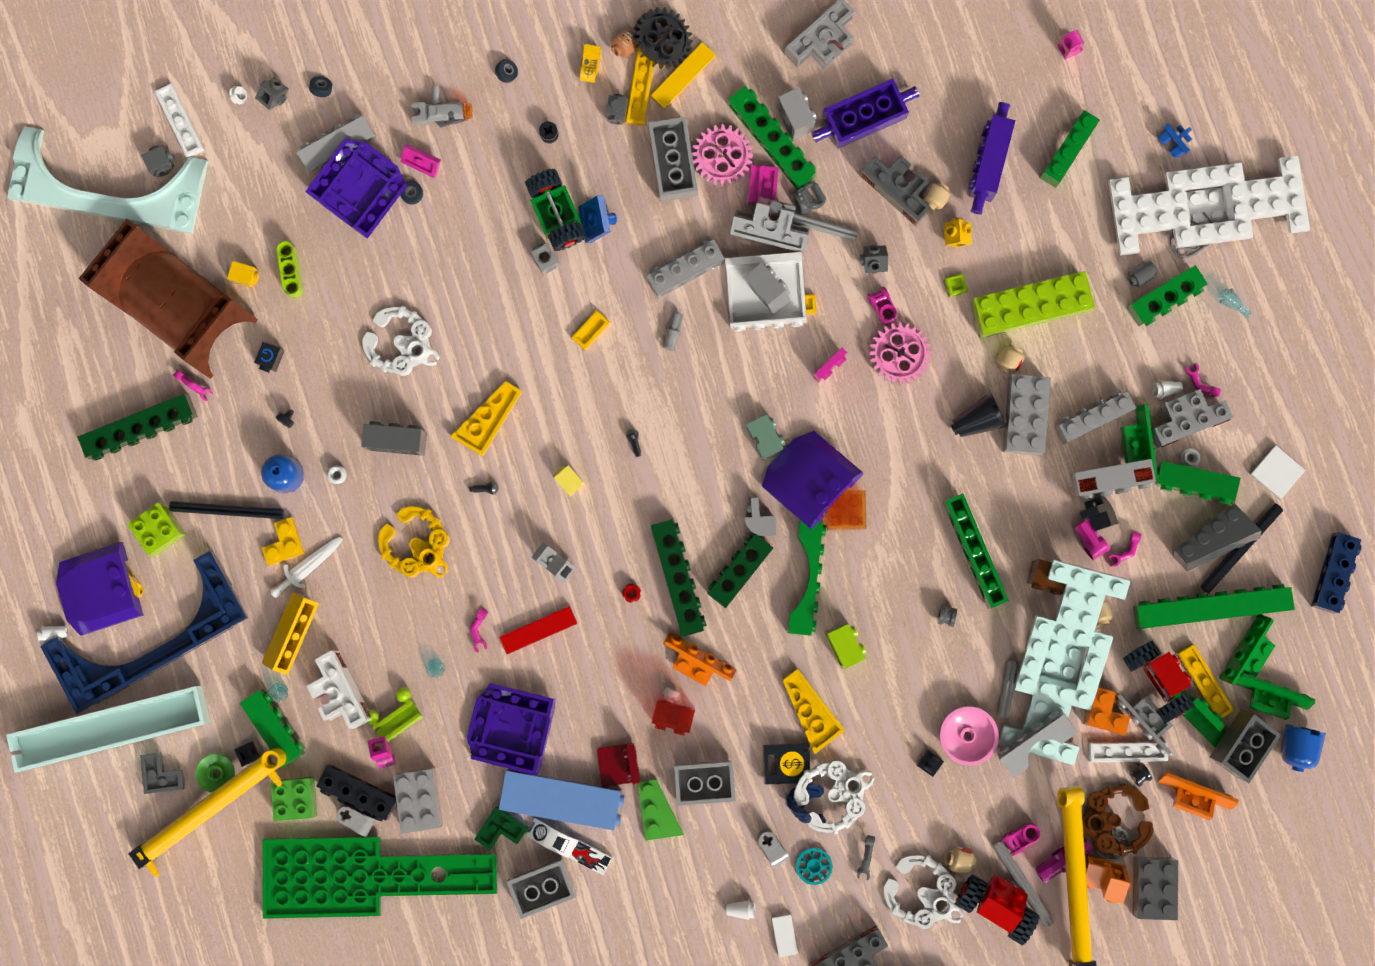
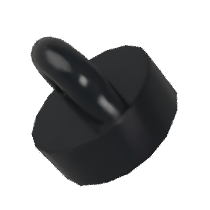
[275,409,294,428]

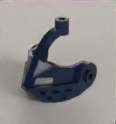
[785,783,826,823]

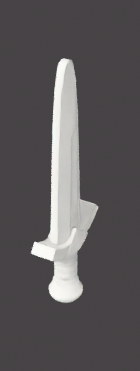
[270,537,343,598]

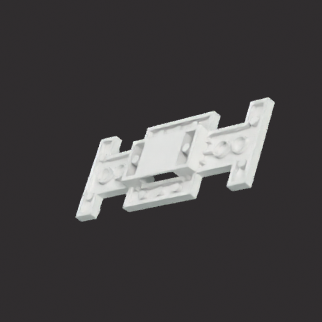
[1108,156,1310,256]

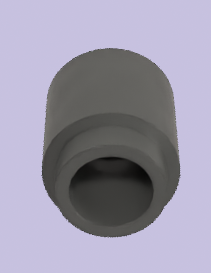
[1127,261,1157,287]

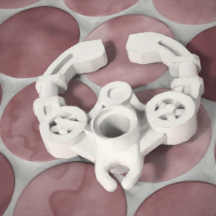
[362,305,440,376]
[794,761,875,834]
[884,855,964,929]

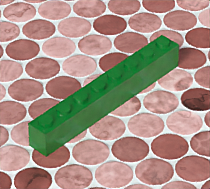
[1133,584,1295,629]

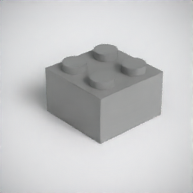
[777,87,817,141]
[744,262,791,315]

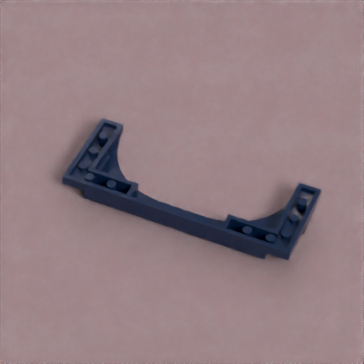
[40,551,248,714]

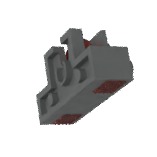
[860,155,931,226]
[809,925,888,966]

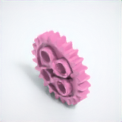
[692,124,753,187]
[869,322,932,385]

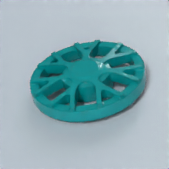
[796,848,833,885]

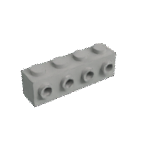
[297,114,376,172]
[647,240,725,299]
[1055,391,1136,445]

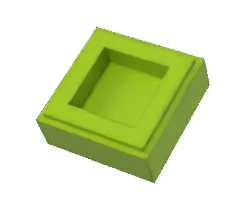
[944,273,968,297]

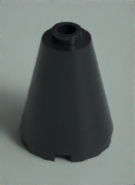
[951,392,1007,437]

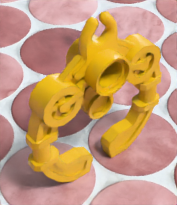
[378,506,450,578]

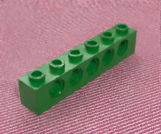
[727,86,816,190]
[943,494,1009,609]

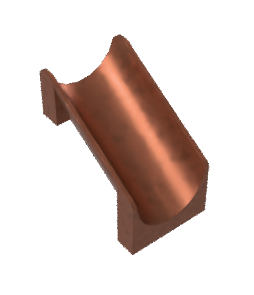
[78,219,258,379]

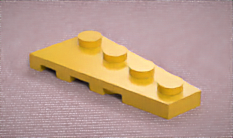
[450,381,522,457]
[782,668,845,754]

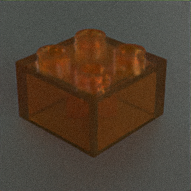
[826,490,867,531]

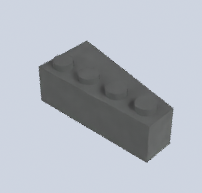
[1174,503,1261,571]

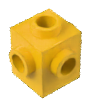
[944,217,972,248]

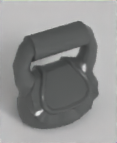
[791,182,826,214]

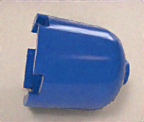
[261,454,304,493]
[1281,724,1326,772]

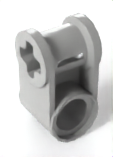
[337,805,376,837]
[757,830,790,868]

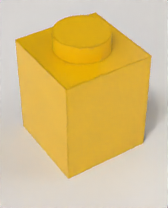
[227,261,260,289]

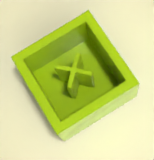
[127,502,186,557]
[825,624,867,669]

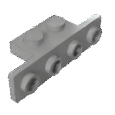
[1116,693,1173,756]

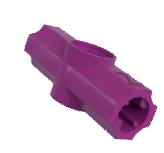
[1035,837,1093,883]

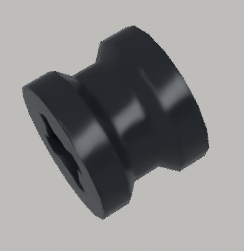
[539,121,559,144]
[1128,763,1153,787]

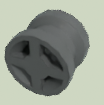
[937,605,957,627]

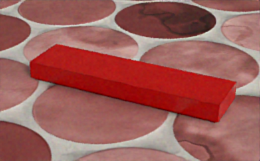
[499,606,578,655]

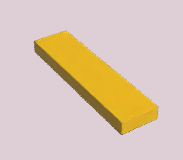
[651,42,716,110]
[625,51,654,126]
[1176,643,1234,718]

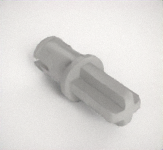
[662,313,684,351]

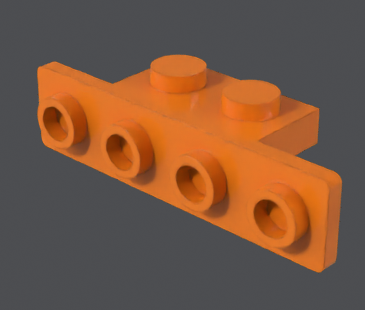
[664,633,737,686]
[1158,772,1239,821]

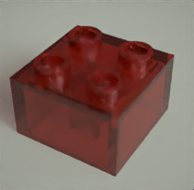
[651,699,695,736]

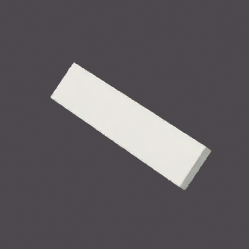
[154,83,204,158]
[1088,741,1168,762]

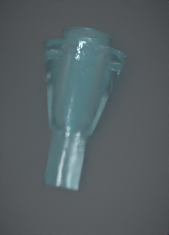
[1219,288,1252,318]

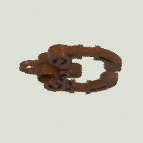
[1082,783,1154,856]

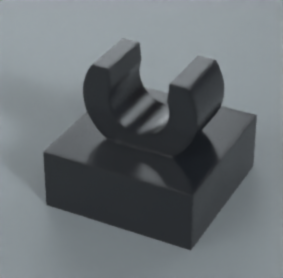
[234,741,260,767]
[916,750,944,777]

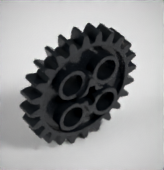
[632,7,693,69]

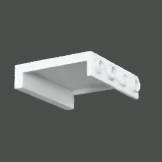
[725,252,807,332]

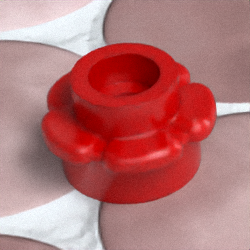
[622,584,641,603]

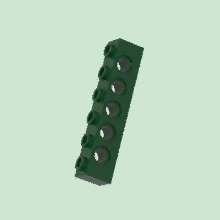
[77,393,198,461]
[650,519,707,637]

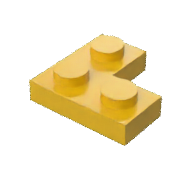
[262,517,305,566]

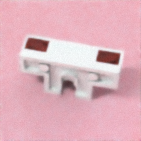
[307,650,372,729]

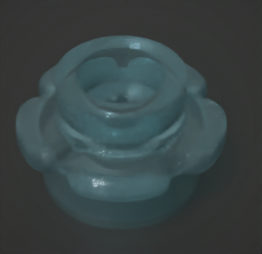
[426,659,445,678]
[269,683,288,702]

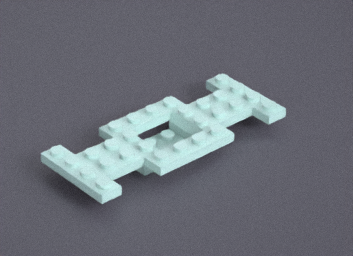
[998,559,1131,765]

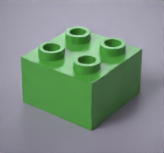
[271,777,317,821]

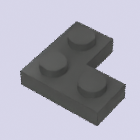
[140,752,185,794]

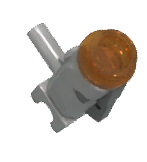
[411,86,473,128]

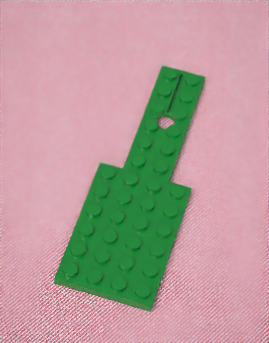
[262,836,498,919]

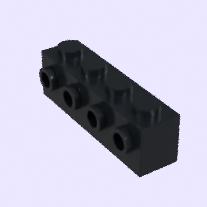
[316,764,397,822]

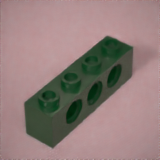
[707,534,773,609]

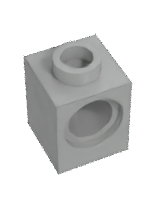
[531,243,560,275]

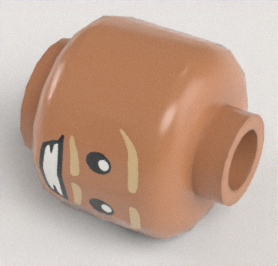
[611,29,639,58]

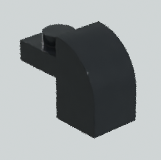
[1079,496,1119,532]

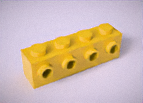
[261,592,319,675]

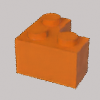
[1083,687,1130,736]
[1085,855,1130,904]

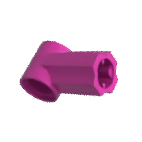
[1074,519,1110,560]

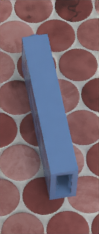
[499,770,625,830]

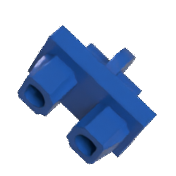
[1158,124,1192,158]

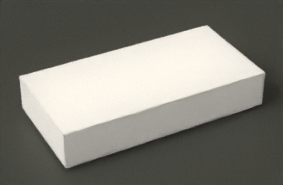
[772,914,798,957]

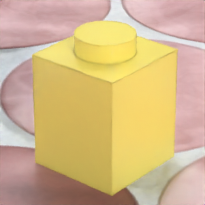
[554,465,584,496]

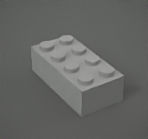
[648,117,698,202]
[1003,374,1051,456]

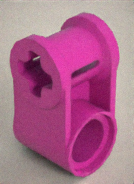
[867,286,897,325]
[1001,822,1040,856]

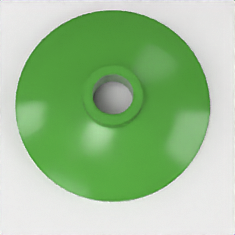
[196,754,235,793]

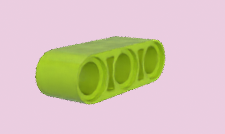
[277,241,303,298]

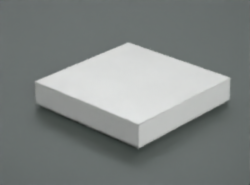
[1250,445,1306,500]

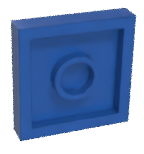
[578,195,617,243]

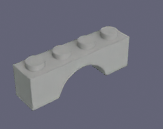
[998,709,1078,778]

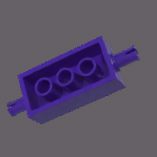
[811,79,919,149]
[967,102,1016,215]

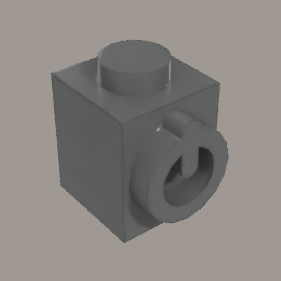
[606,94,628,125]
[141,145,175,177]

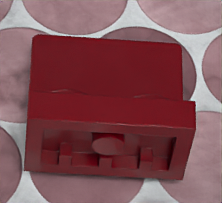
[597,743,641,787]

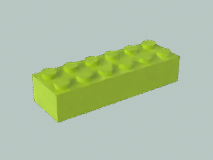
[971,271,1095,338]

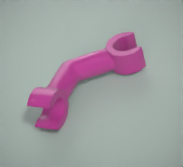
[1185,363,1221,398]
[173,370,213,401]
[1107,532,1142,567]
[470,608,488,653]

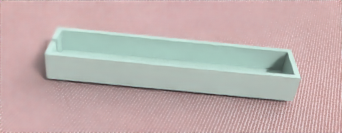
[6,686,211,773]

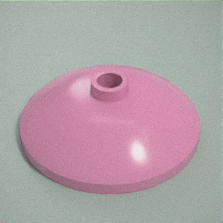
[940,706,999,766]

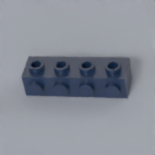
[1311,532,1362,613]

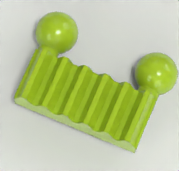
[366,687,423,742]

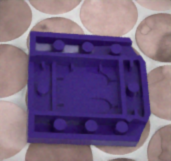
[305,138,407,239]
[762,431,864,530]
[56,542,144,636]
[467,683,556,775]

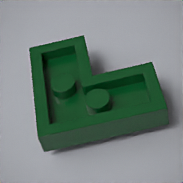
[474,806,529,850]

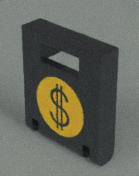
[763,743,811,785]

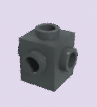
[255,77,289,110]
[860,245,888,274]

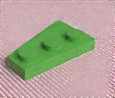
[638,779,684,841]

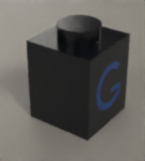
[254,342,285,373]

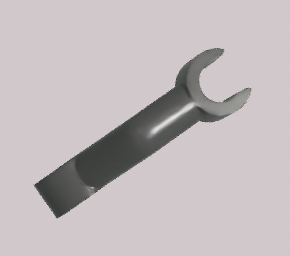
[857,835,875,880]

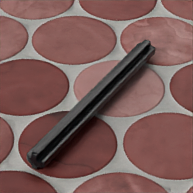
[169,501,284,519]
[1200,503,1283,594]

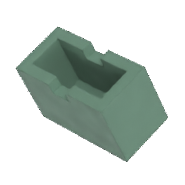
[746,414,785,460]

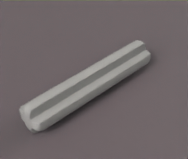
[998,660,1018,718]

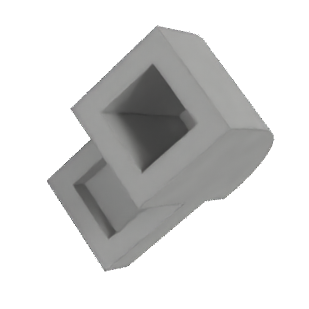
[744,497,776,537]
[531,542,576,583]

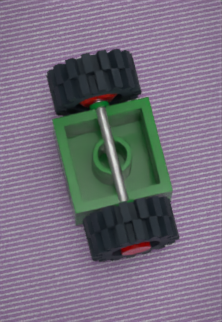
[525,169,585,251]

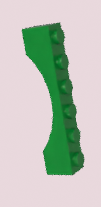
[788,520,826,636]

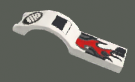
[526,817,612,875]

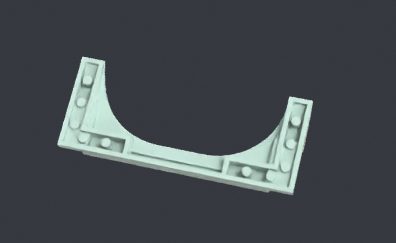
[7,126,208,234]

